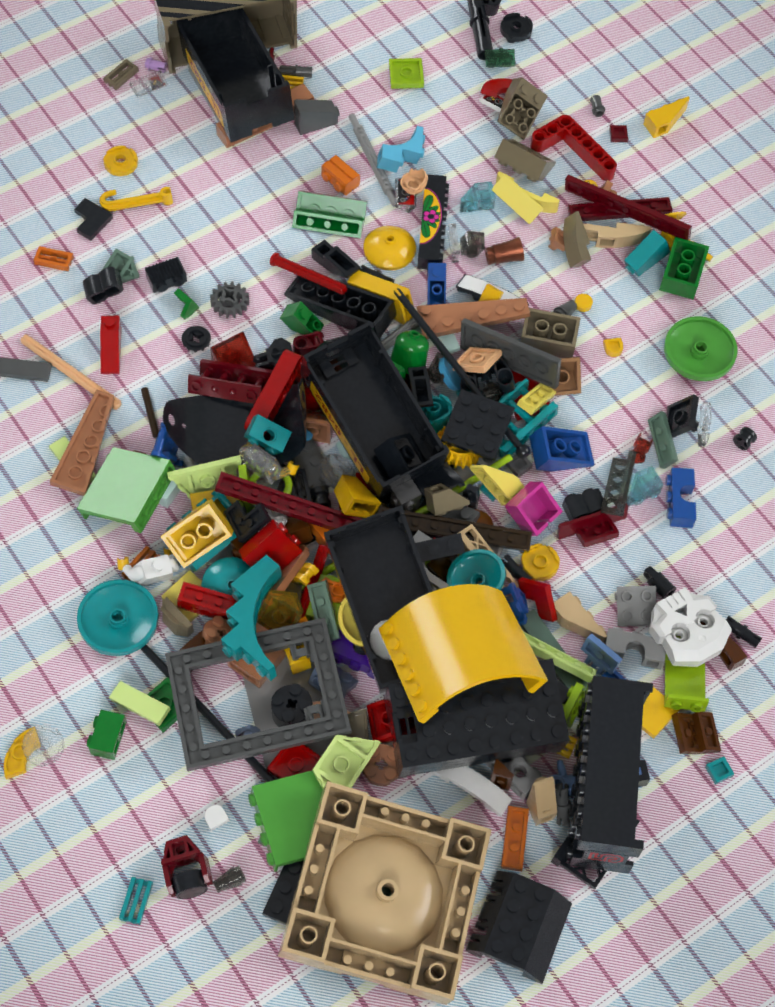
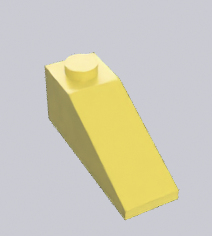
[469,465,525,505]

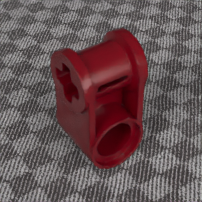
[292,331,324,356]

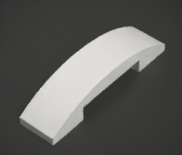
[432,766,512,817]

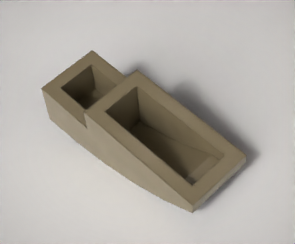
[563,211,591,268]

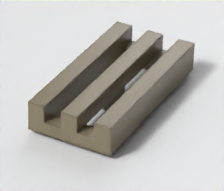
[103,59,139,90]

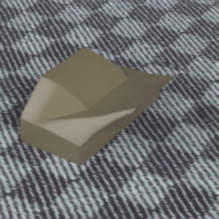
[160,597,194,637]

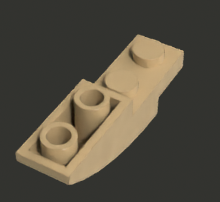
[583,222,652,248]

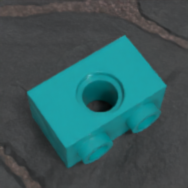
[244,414,292,455]

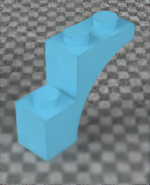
[377,126,425,173]

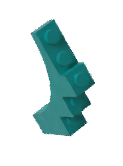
[221,555,282,681]

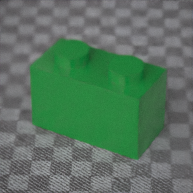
[87,709,127,760]

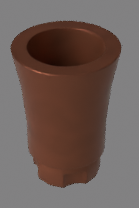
[485,237,524,265]

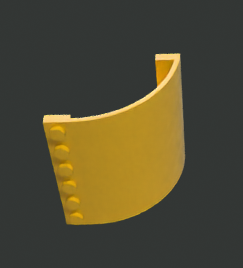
[379,584,548,724]

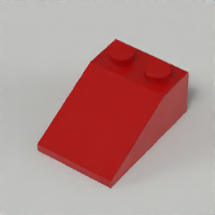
[366,699,416,743]

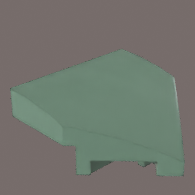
[101,249,140,283]

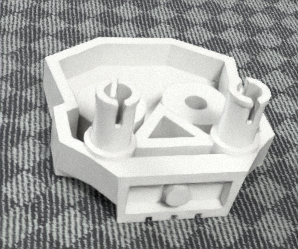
[648,587,732,667]

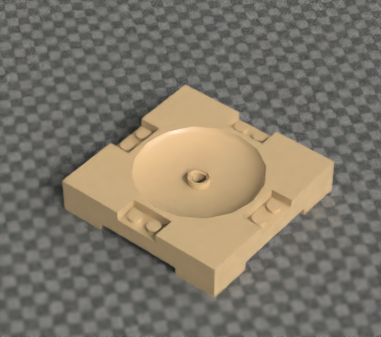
[277,781,492,1005]

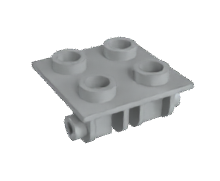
[615,586,656,626]

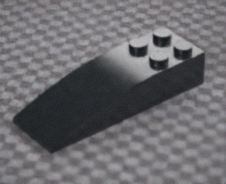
[284,276,397,338]

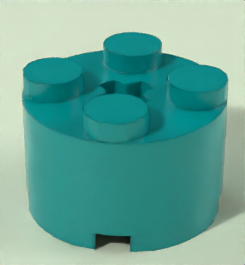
[421,394,453,433]

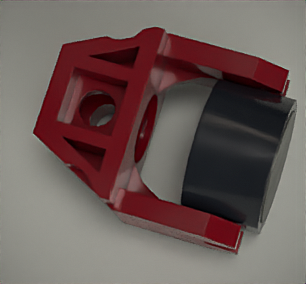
[161,835,213,899]

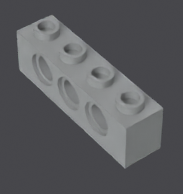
[485,757,542,801]

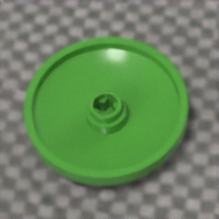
[664,316,738,381]

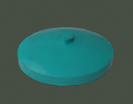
[77,579,159,656]

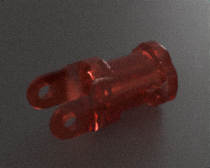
[629,433,653,464]

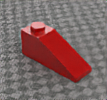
[100,316,122,374]

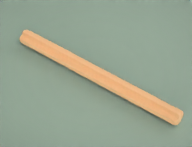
[20,334,121,410]

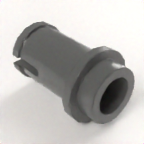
[590,95,605,117]

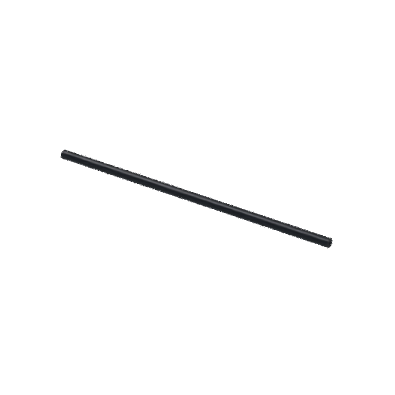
[141,645,276,782]

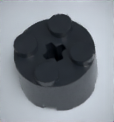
[271,683,312,727]

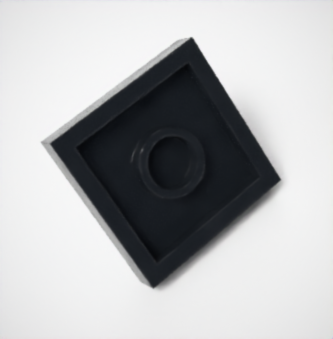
[666,394,701,438]

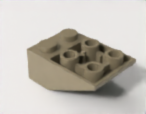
[497,78,548,140]

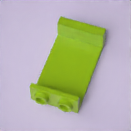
[664,635,709,712]

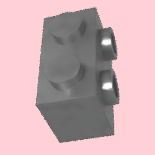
[389,479,422,512]

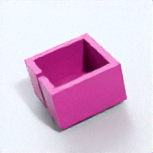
[505,482,563,536]

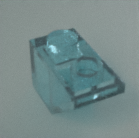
[460,181,496,212]
[626,466,663,506]

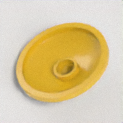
[363,226,416,270]

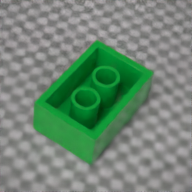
[659,237,709,300]

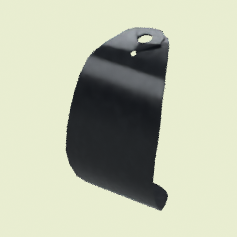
[163,377,307,468]

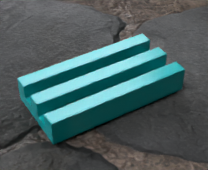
[119,877,153,925]

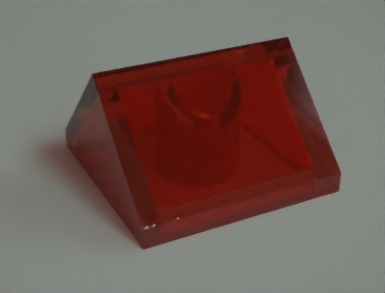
[210,331,256,367]

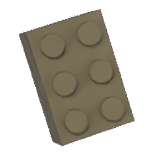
[520,308,581,358]

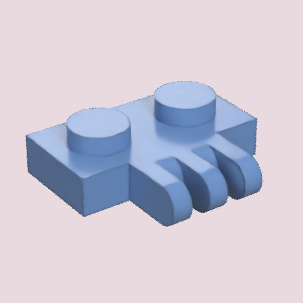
[581,633,623,675]

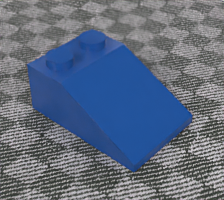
[529,426,595,472]

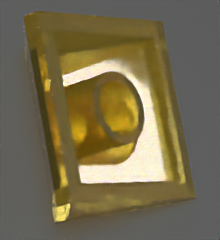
[257,590,304,630]

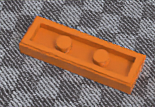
[501,805,529,872]

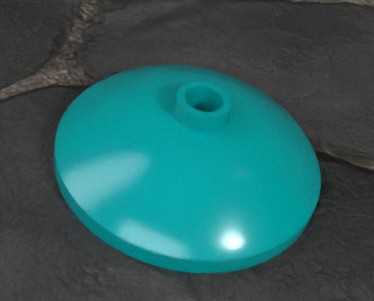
[447,549,506,590]
[201,557,251,595]

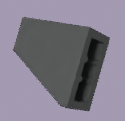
[294,99,340,135]

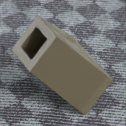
[424,483,470,516]

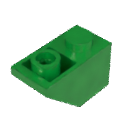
[280,301,324,335]

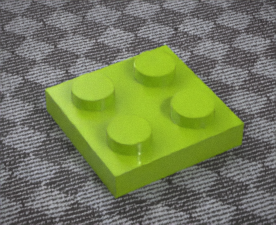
[389,58,424,89]
[562,682,586,728]

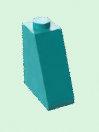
[624,230,670,277]

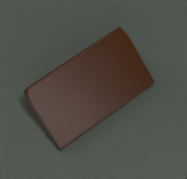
[490,759,514,791]

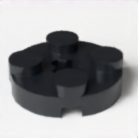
[500,13,533,43]

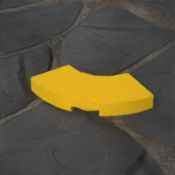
[4,726,41,780]

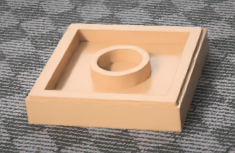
[453,347,502,373]

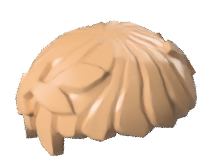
[400,168,428,195]

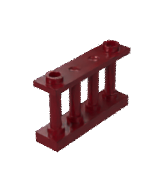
[188,359,273,404]

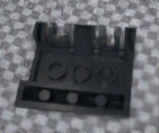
[466,871,572,984]

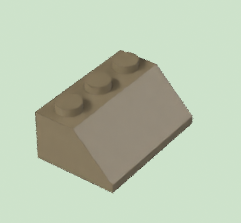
[494,139,556,182]

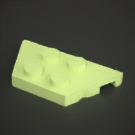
[167,455,242,500]
[312,735,381,789]

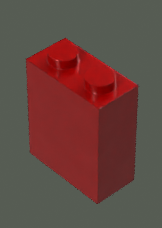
[238,519,303,571]

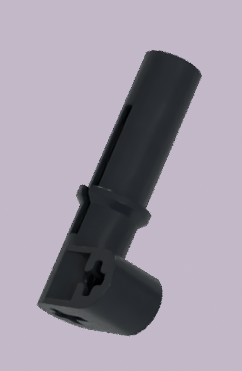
[467,0,501,60]

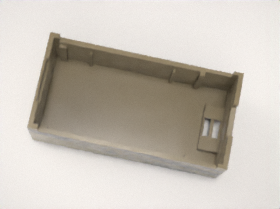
[154,0,297,74]

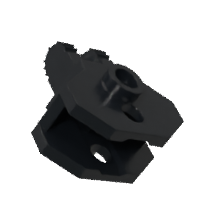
[253,338,293,370]

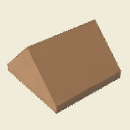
[550,357,581,396]

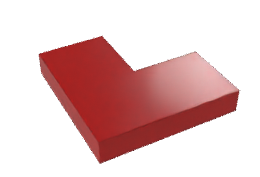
[517,577,558,622]

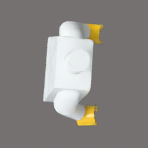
[117,547,180,586]

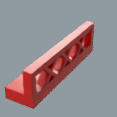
[177,581,237,620]

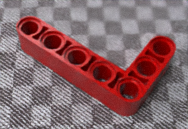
[530,115,617,181]
[244,349,306,436]

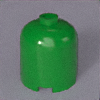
[390,330,429,374]

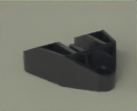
[460,357,516,393]

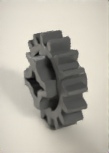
[210,281,249,318]

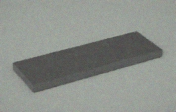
[460,318,561,389]

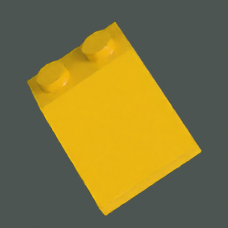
[160,499,233,568]

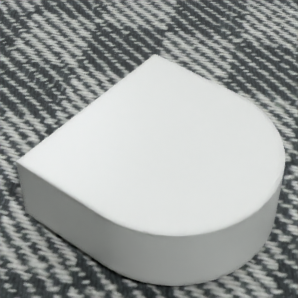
[204,805,230,831]

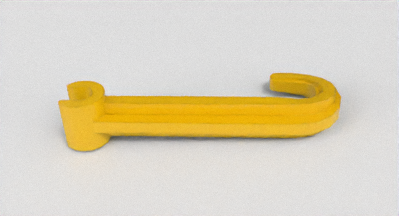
[99,187,173,211]

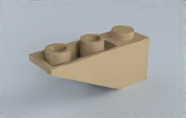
[554,591,607,643]
[526,776,557,826]

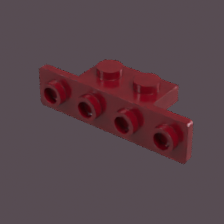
[557,503,629,548]

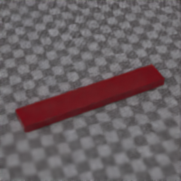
[567,197,673,221]

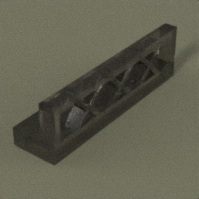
[600,450,637,517]

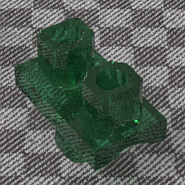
[485,48,516,68]

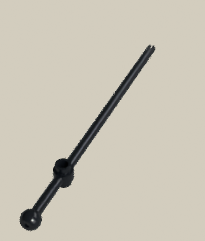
[394,288,530,459]

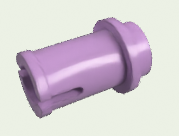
[145,57,167,73]

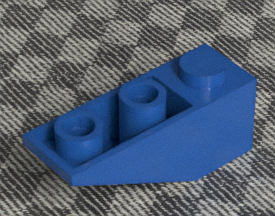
[427,263,446,305]

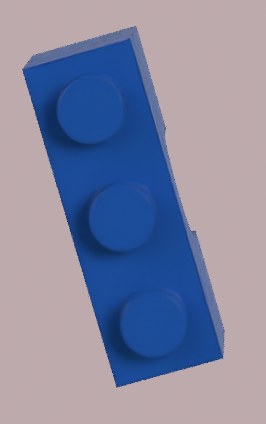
[665,468,696,528]

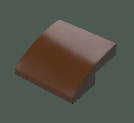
[672,712,721,754]

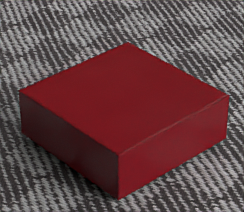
[609,125,628,142]

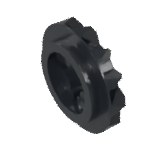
[182,326,211,353]

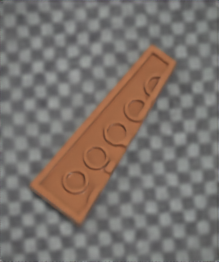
[416,298,530,339]
[50,390,114,496]

